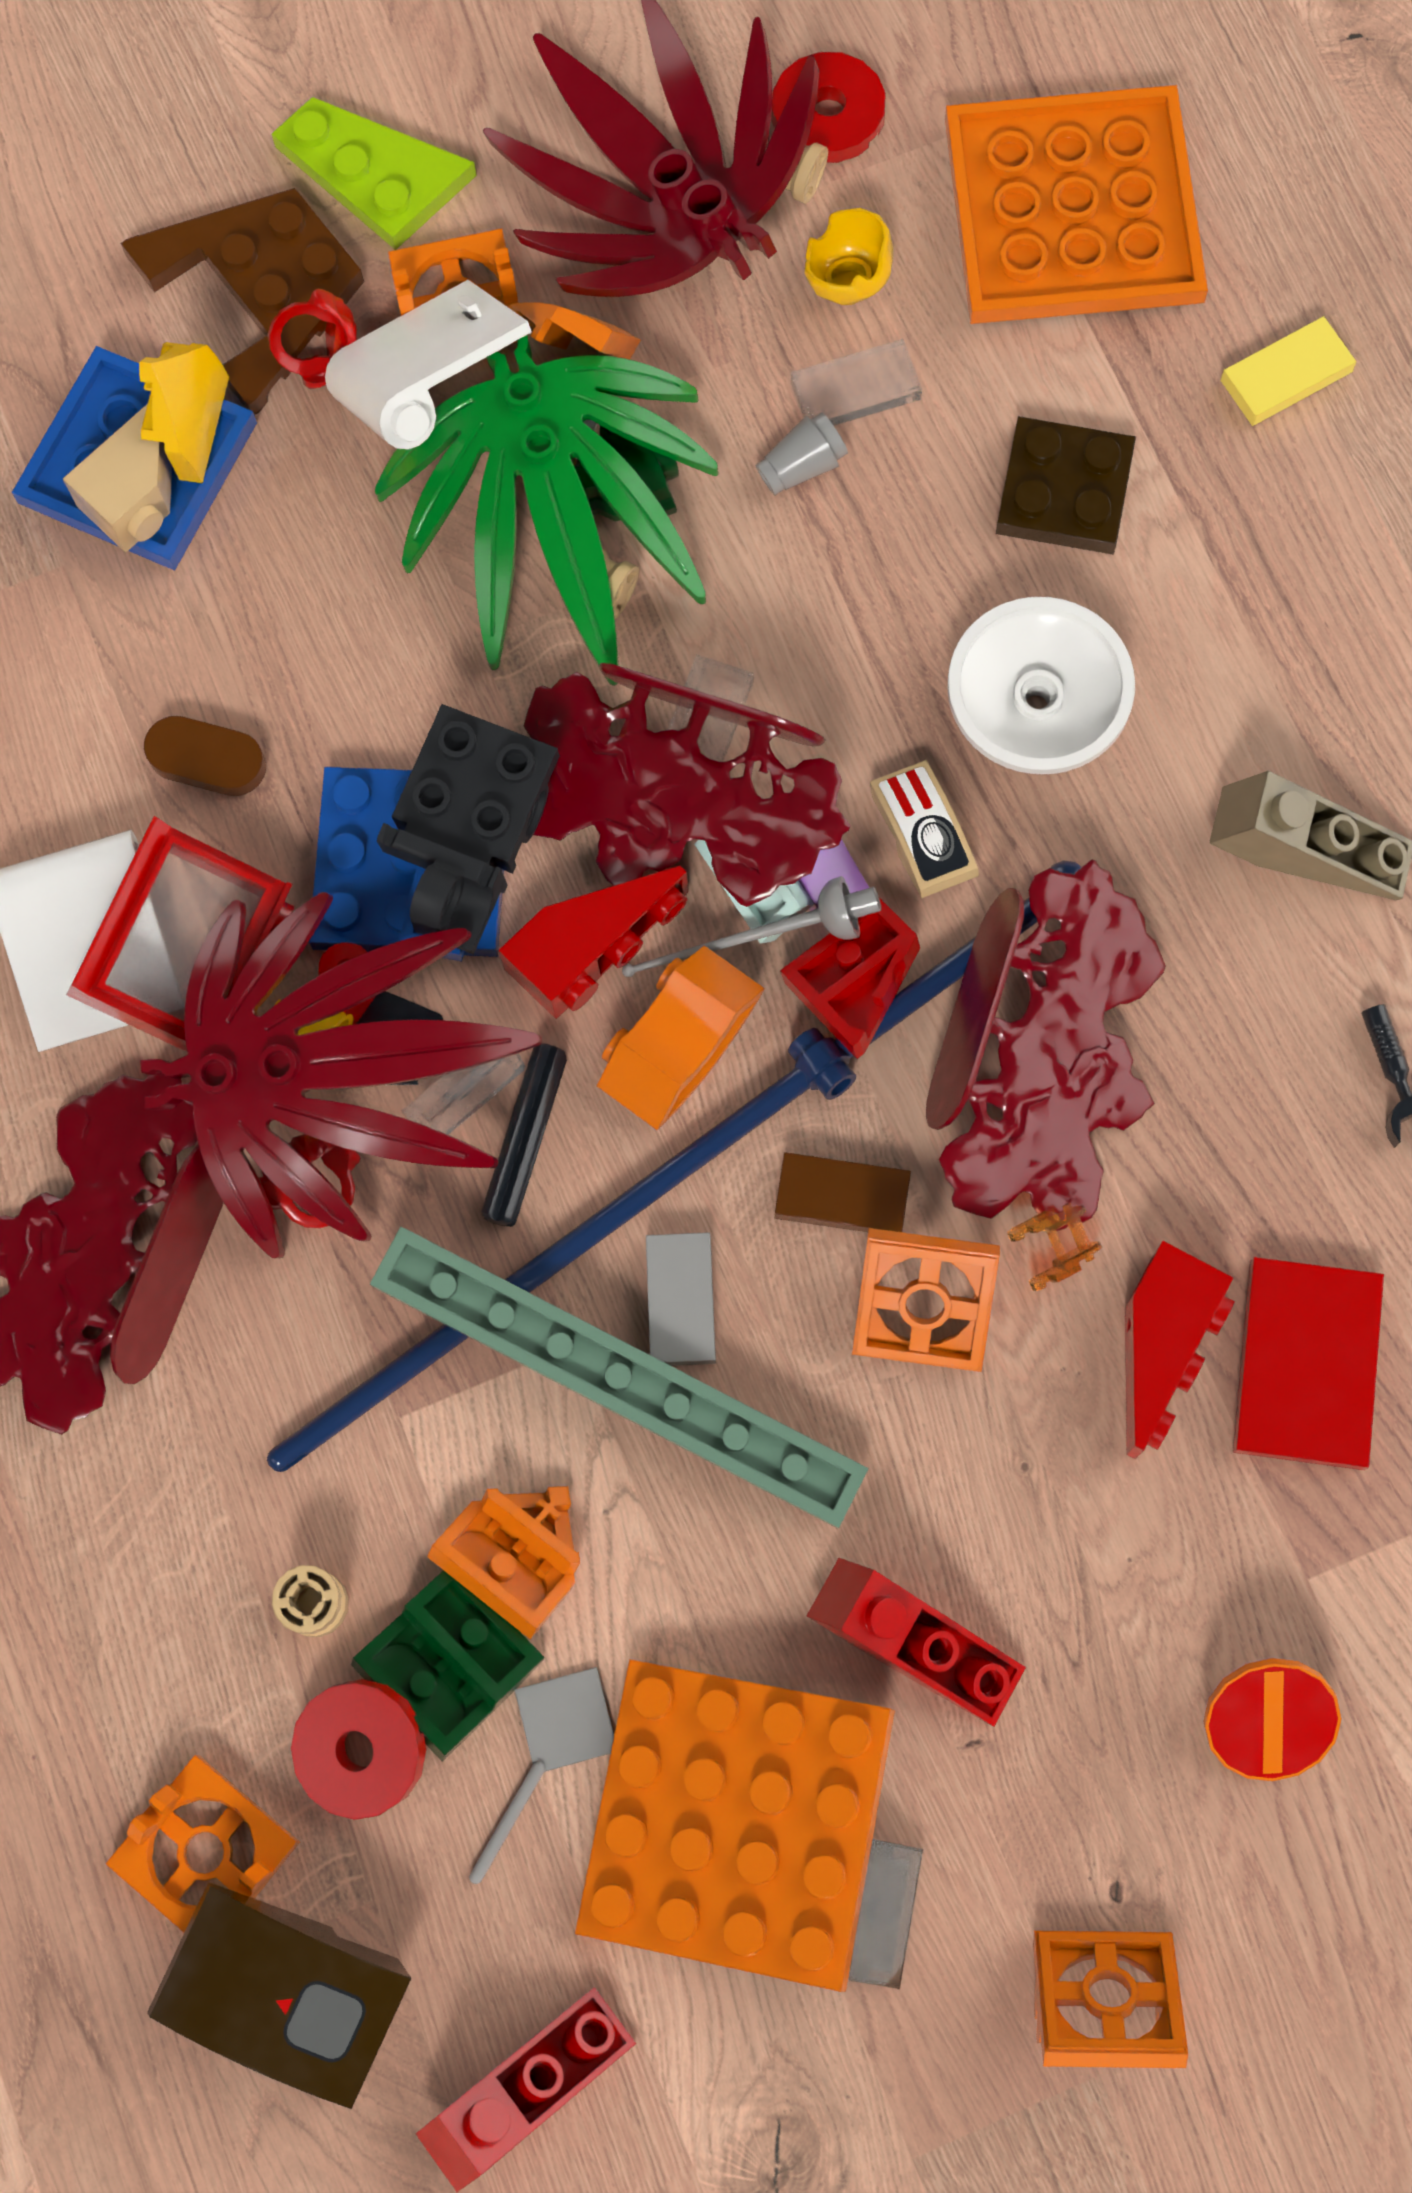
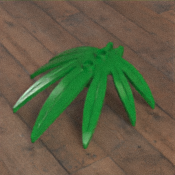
[375,335,719,686]

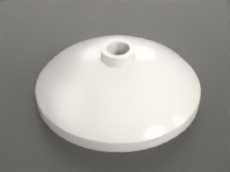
[947,597,1135,774]

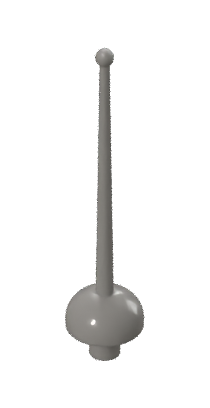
[622,876,881,977]

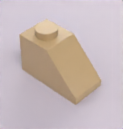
[63,405,172,553]

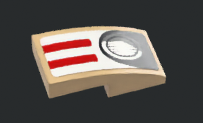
[870,760,979,898]

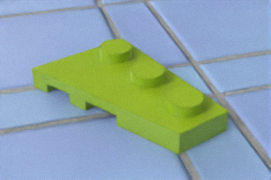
[271,97,477,250]

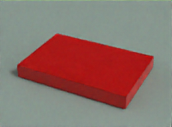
[1233,1257,1384,1471]

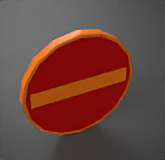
[1203,1658,1342,1781]

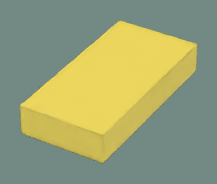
[1220,316,1356,426]

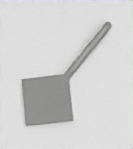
[469,1667,614,1884]

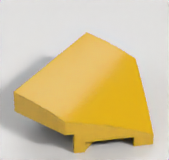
[139,342,229,483]

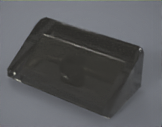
[848,1839,923,1989]

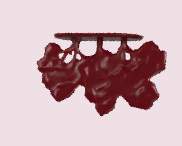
[523,663,851,907]
[926,859,1166,1231]
[0,1073,224,1435]

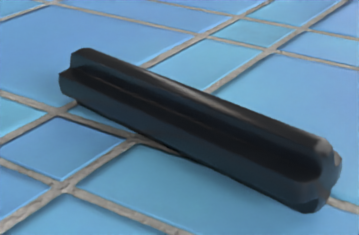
[482,1043,567,1227]

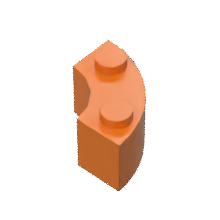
[597,945,765,1130]

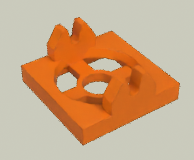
[388,228,519,344]
[852,1228,1000,1372]
[106,1755,300,1932]
[1033,1930,1188,2068]

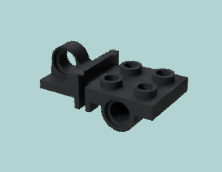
[377,704,560,955]

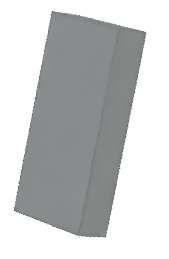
[646,1233,716,1366]

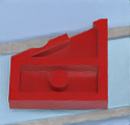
[780,897,921,1059]

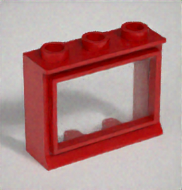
[66,816,295,1052]

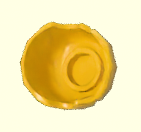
[805,208,893,305]

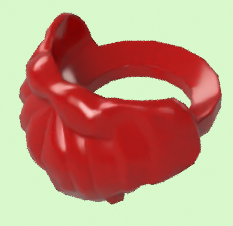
[268,288,357,389]
[259,1134,361,1229]

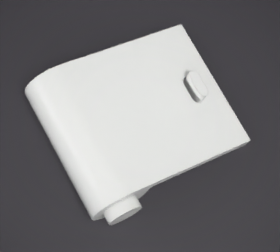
[325,280,532,449]
[0,830,185,1052]

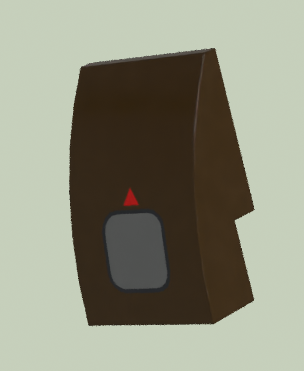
[147,1882,412,2109]

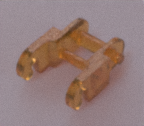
[1007,1203,1102,1291]

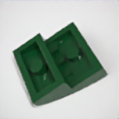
[351,1570,545,1762]

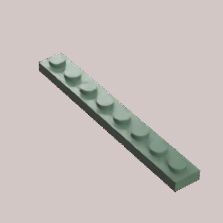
[370,1227,869,1529]

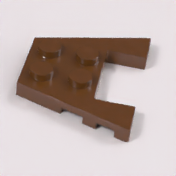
[120,188,364,415]

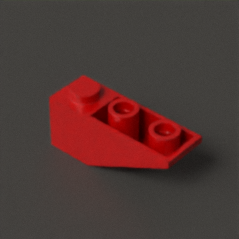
[498,866,688,1019]
[1125,1241,1235,1459]
[806,1558,1026,1727]
[415,1987,636,2192]

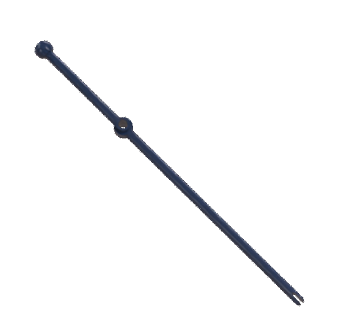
[267,860,1082,1472]

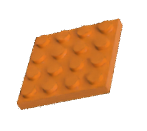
[945,85,1208,324]
[575,1659,895,1992]

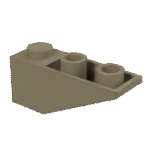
[1209,771,1412,900]

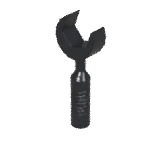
[1361,1004,1412,1148]

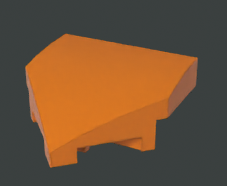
[509,302,641,360]
[427,1486,580,1640]

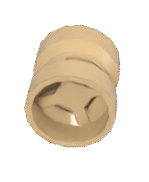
[272,1565,349,1637]

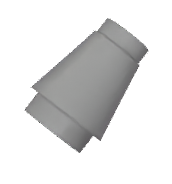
[755,412,848,495]

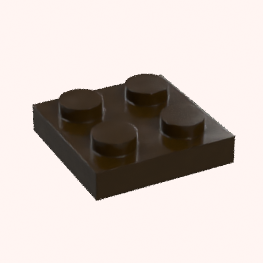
[995,416,1136,555]

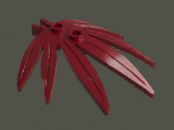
[483,0,819,297]
[140,892,542,1259]

